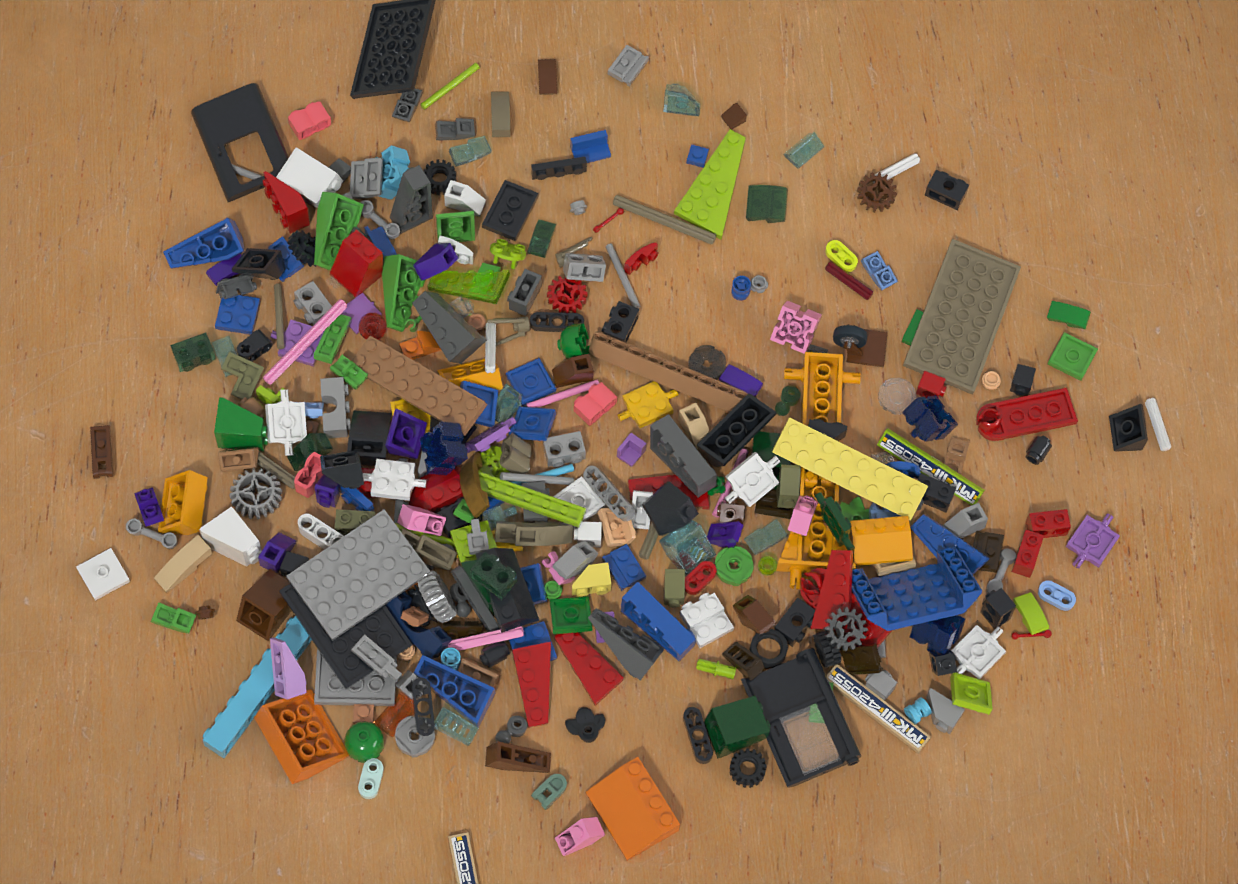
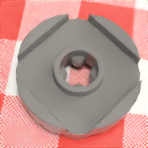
[395,716,435,757]

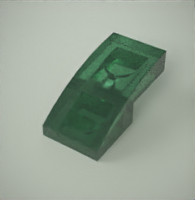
[527,219,556,258]

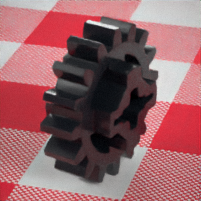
[287,230,317,267]

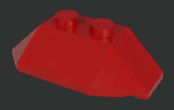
[408,464,463,514]

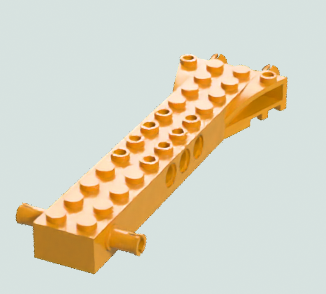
[776,352,861,590]

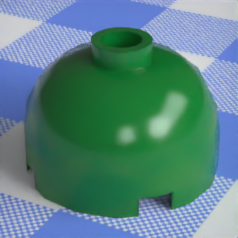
[557,323,590,359]
[344,721,385,763]

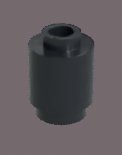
[1025,436,1052,465]
[479,641,510,668]

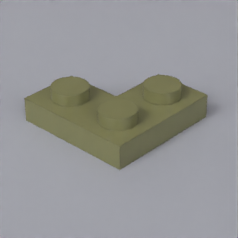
[221,352,264,400]

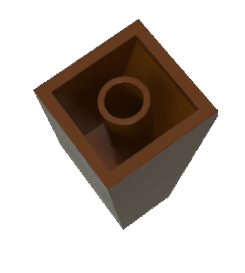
[236,569,292,641]

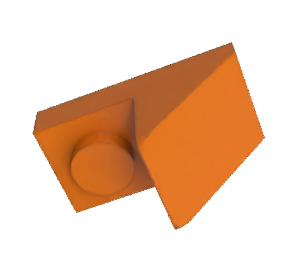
[399,331,441,360]

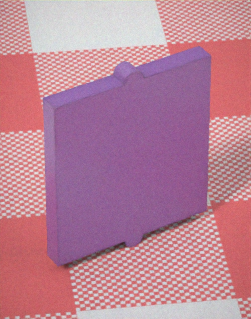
[341,293,382,335]

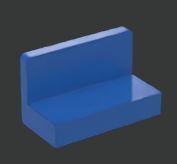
[570,130,611,163]
[364,226,397,264]

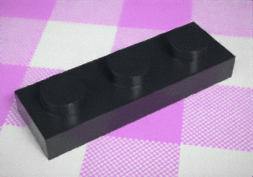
[531,157,587,180]

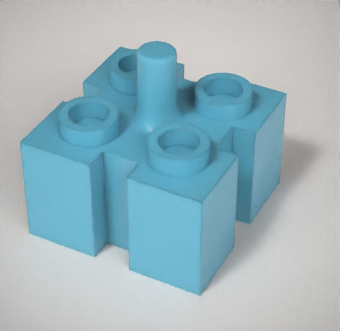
[375,145,410,200]

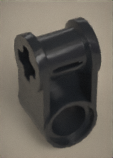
[237,329,273,362]

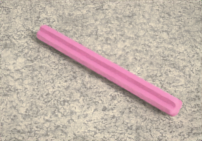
[263,299,347,385]

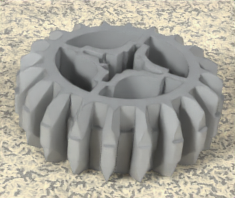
[229,468,283,520]
[417,570,457,623]

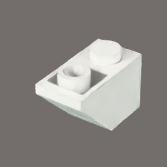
[444,180,486,217]

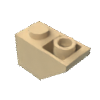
[678,403,710,450]

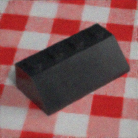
[697,393,777,467]
[475,548,539,633]

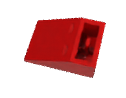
[262,171,310,234]

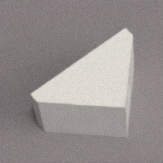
[631,490,653,529]

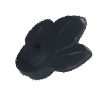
[565,707,605,743]

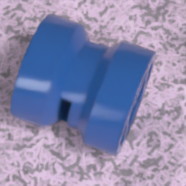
[731,276,751,301]

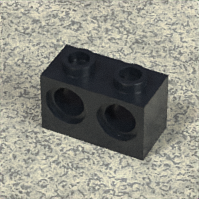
[602,301,640,343]
[917,473,956,513]
[981,588,1016,630]

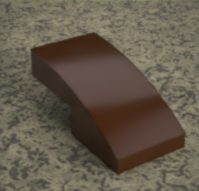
[538,59,557,95]

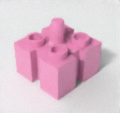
[770,301,822,354]

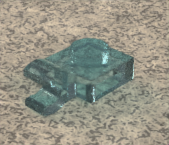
[482,505,518,529]

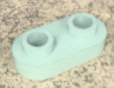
[358,758,384,799]

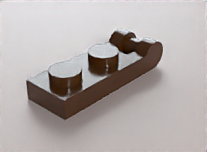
[90,425,113,479]

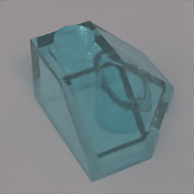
[663,84,701,116]

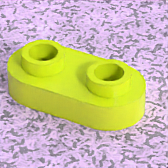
[825,240,858,272]

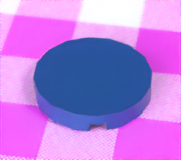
[885,461,920,479]

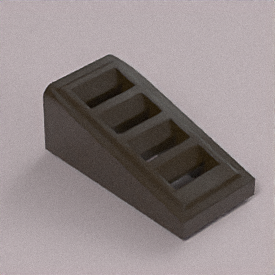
[722,642,765,680]

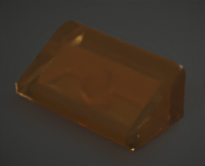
[374,693,414,738]

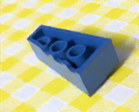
[621,582,696,662]
[414,655,496,728]

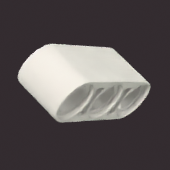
[298,514,344,550]

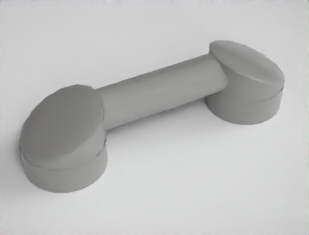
[361,200,401,239]
[126,519,178,549]
[986,548,1016,594]

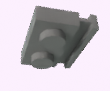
[607,45,649,87]

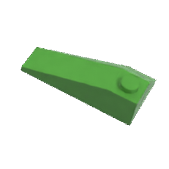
[314,192,364,270]
[382,254,425,332]

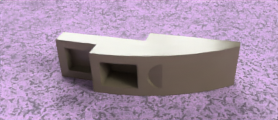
[495,521,573,546]

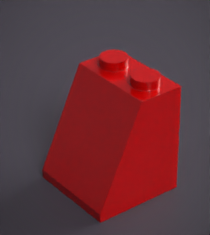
[330,229,383,298]

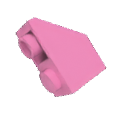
[788,496,818,536]
[397,504,446,536]
[555,817,605,856]

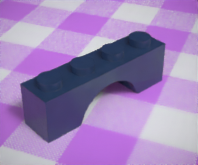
[385,591,452,659]

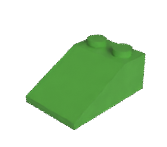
[436,211,475,242]

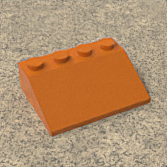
[254,689,349,784]
[585,757,680,861]

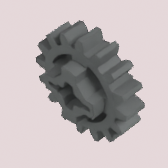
[823,607,868,651]

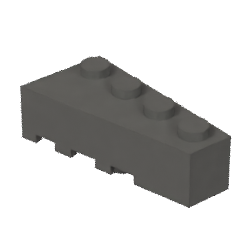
[390,165,433,234]
[412,291,487,364]
[650,414,717,497]

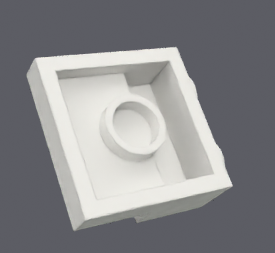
[680,593,734,648]

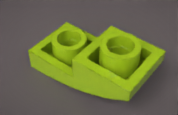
[1013,592,1049,635]

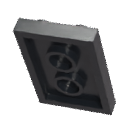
[482,180,539,241]

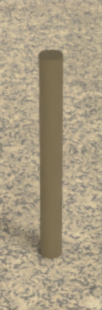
[274,284,285,349]

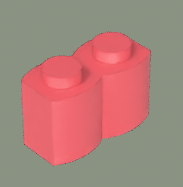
[288,102,331,140]
[574,382,617,426]
[294,452,324,498]

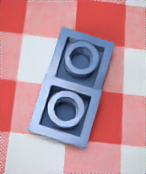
[861,251,898,291]

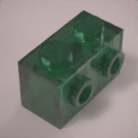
[170,333,216,372]

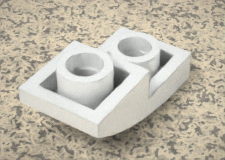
[438,236,474,265]

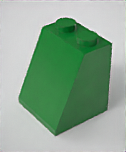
[214,397,268,452]

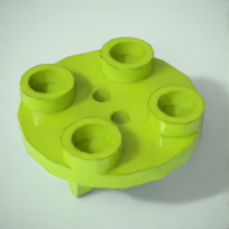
[489,239,526,270]
[478,446,510,478]

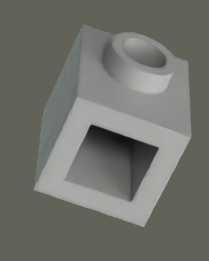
[395,670,426,700]
[865,670,897,701]

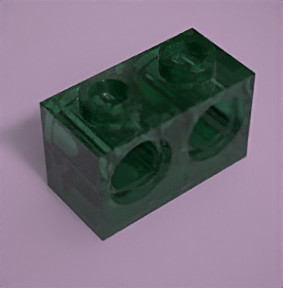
[470,552,517,600]

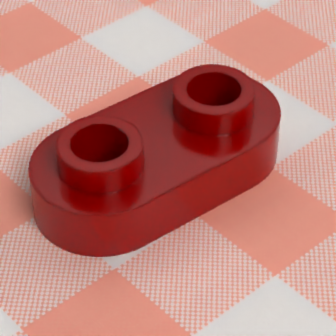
[685,561,717,595]

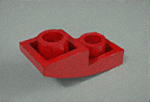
[624,242,659,275]

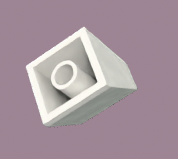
[276,148,343,208]
[199,507,262,567]

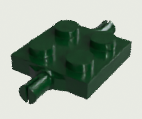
[815,492,855,551]

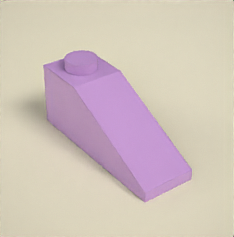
[270,637,306,699]

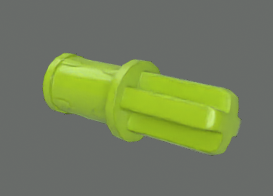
[696,659,736,679]

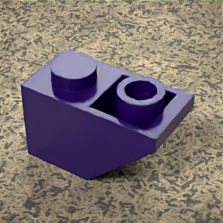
[413,243,458,280]
[314,475,341,508]
[258,532,296,573]

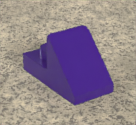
[705,521,743,548]

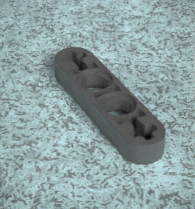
[451,565,500,632]

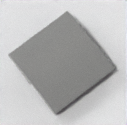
[350,158,383,199]

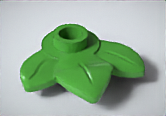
[840,497,869,521]

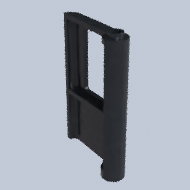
[191,83,289,203]

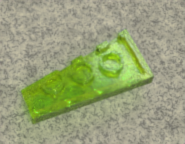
[427,270,510,304]

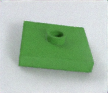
[1048,332,1098,381]

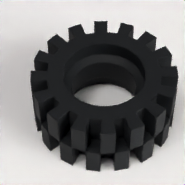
[423,159,456,196]
[813,630,841,668]
[729,748,766,788]

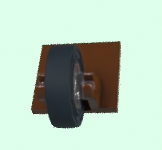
[833,324,888,367]

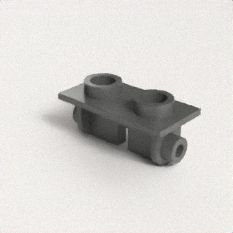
[216,274,257,299]

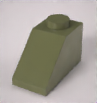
[776,465,801,508]
[663,569,685,607]

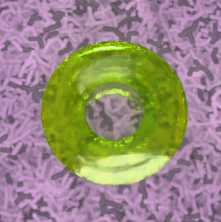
[758,556,777,575]

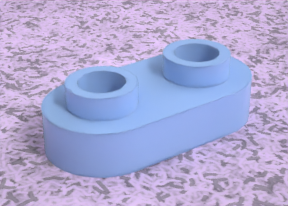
[1038,581,1076,611]

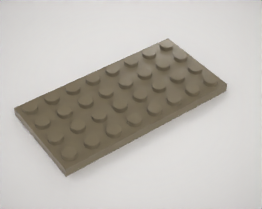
[903,239,1021,395]

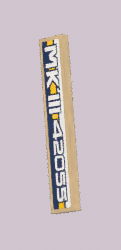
[826,664,931,753]
[448,832,478,884]

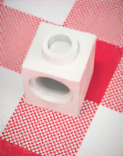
[574,522,602,548]

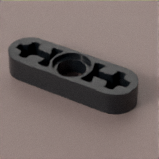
[530,312,584,332]
[411,678,435,736]
[683,707,713,764]

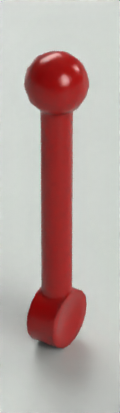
[593,208,624,233]
[1011,630,1052,640]

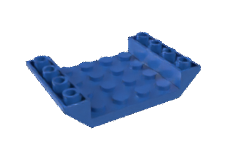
[852,547,982,631]

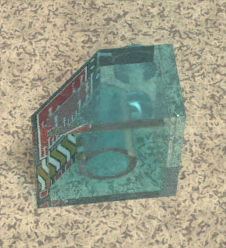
[659,520,716,577]

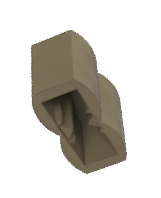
[500,433,532,474]

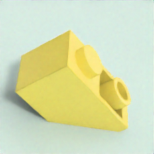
[572,563,611,597]

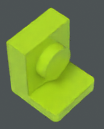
[256,385,286,404]

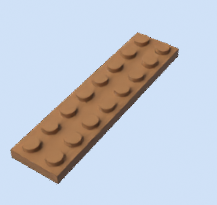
[352,336,487,436]

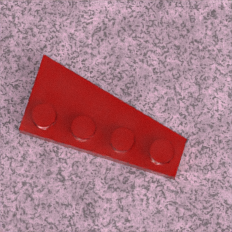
[628,475,710,510]
[810,550,853,630]
[554,632,624,706]
[512,642,551,728]

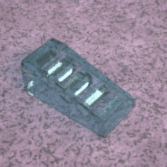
[434,707,479,746]

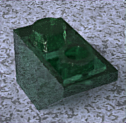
[287,433,333,471]

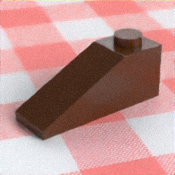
[485,741,551,773]

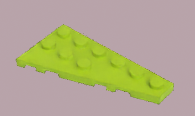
[674,129,746,240]

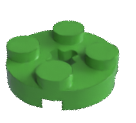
[715,546,753,586]

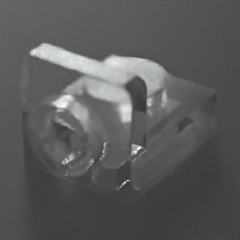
[449,296,474,318]

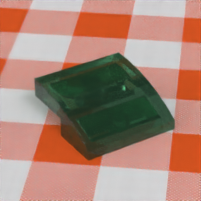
[746,185,788,223]

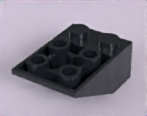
[347,410,392,466]

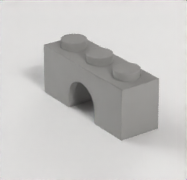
[320,377,351,439]

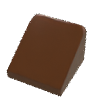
[721,103,747,130]

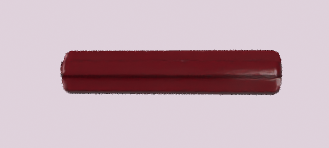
[825,261,873,300]

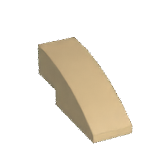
[154,535,212,593]

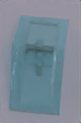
[495,384,522,423]

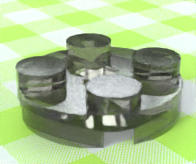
[688,345,726,380]

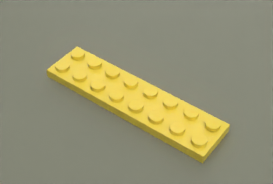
[772,417,928,521]

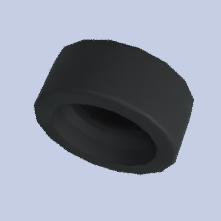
[750,629,788,669]

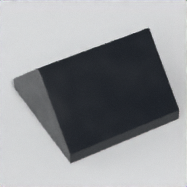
[1109,404,1148,452]

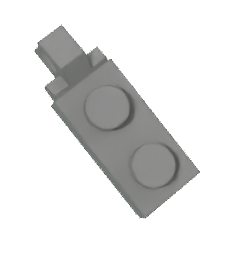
[351,635,402,682]

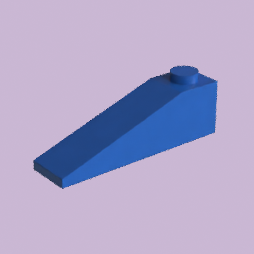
[163,218,244,269]

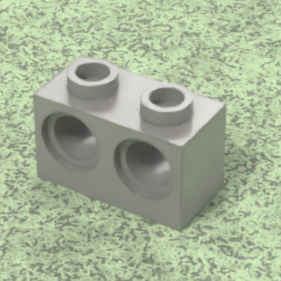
[563,253,606,282]
[293,281,332,325]
[543,431,586,467]

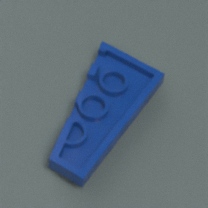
[910,514,990,575]

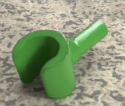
[405,315,422,332]

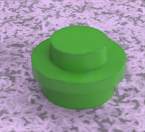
[544,581,562,600]

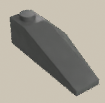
[588,608,664,681]

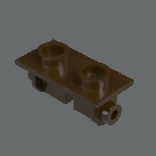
[442,621,483,640]

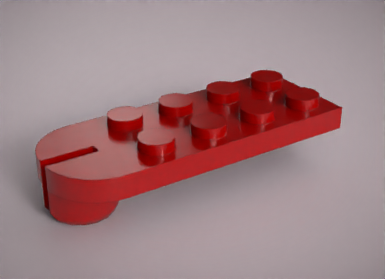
[976,388,1078,441]
[800,568,893,648]

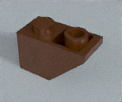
[552,354,594,388]
[733,595,776,635]

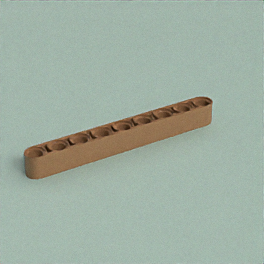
[588,332,747,412]

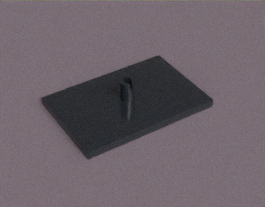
[350,0,436,99]
[279,583,412,690]

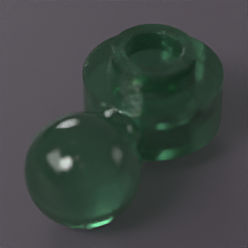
[775,386,801,416]

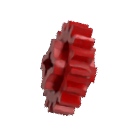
[547,276,588,313]

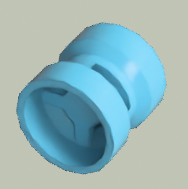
[441,647,461,671]
[904,697,932,725]

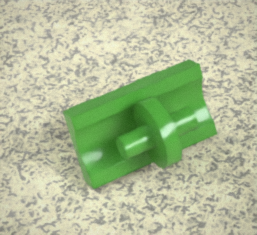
[330,354,368,390]

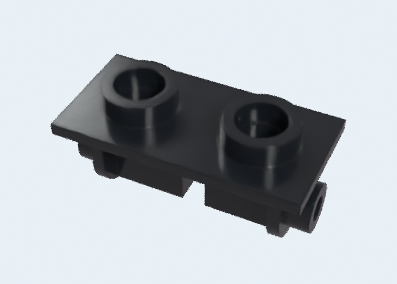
[407,585,438,627]

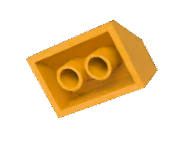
[437,358,503,391]
[158,470,208,535]
[849,516,913,566]

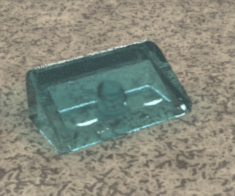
[783,132,824,168]

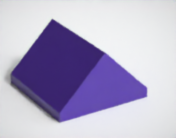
[385,409,427,459]

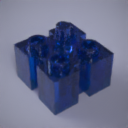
[902,395,958,442]
[420,422,468,475]
[910,615,966,654]

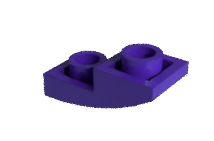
[206,254,242,286]
[719,364,763,397]
[134,487,164,527]

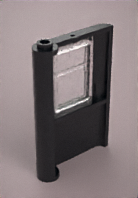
[741,648,861,788]

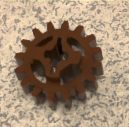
[857,172,897,213]

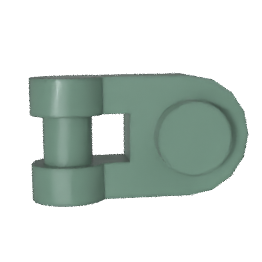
[531,774,567,810]

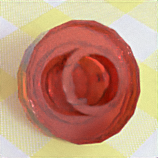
[359,313,386,340]

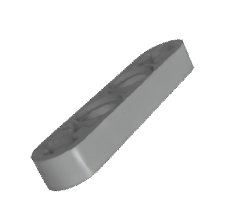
[583,465,635,521]

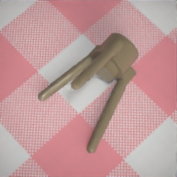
[555,237,592,268]
[487,317,530,346]

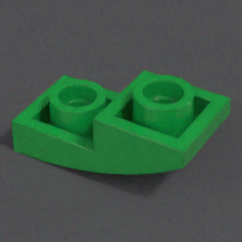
[1047,301,1091,330]

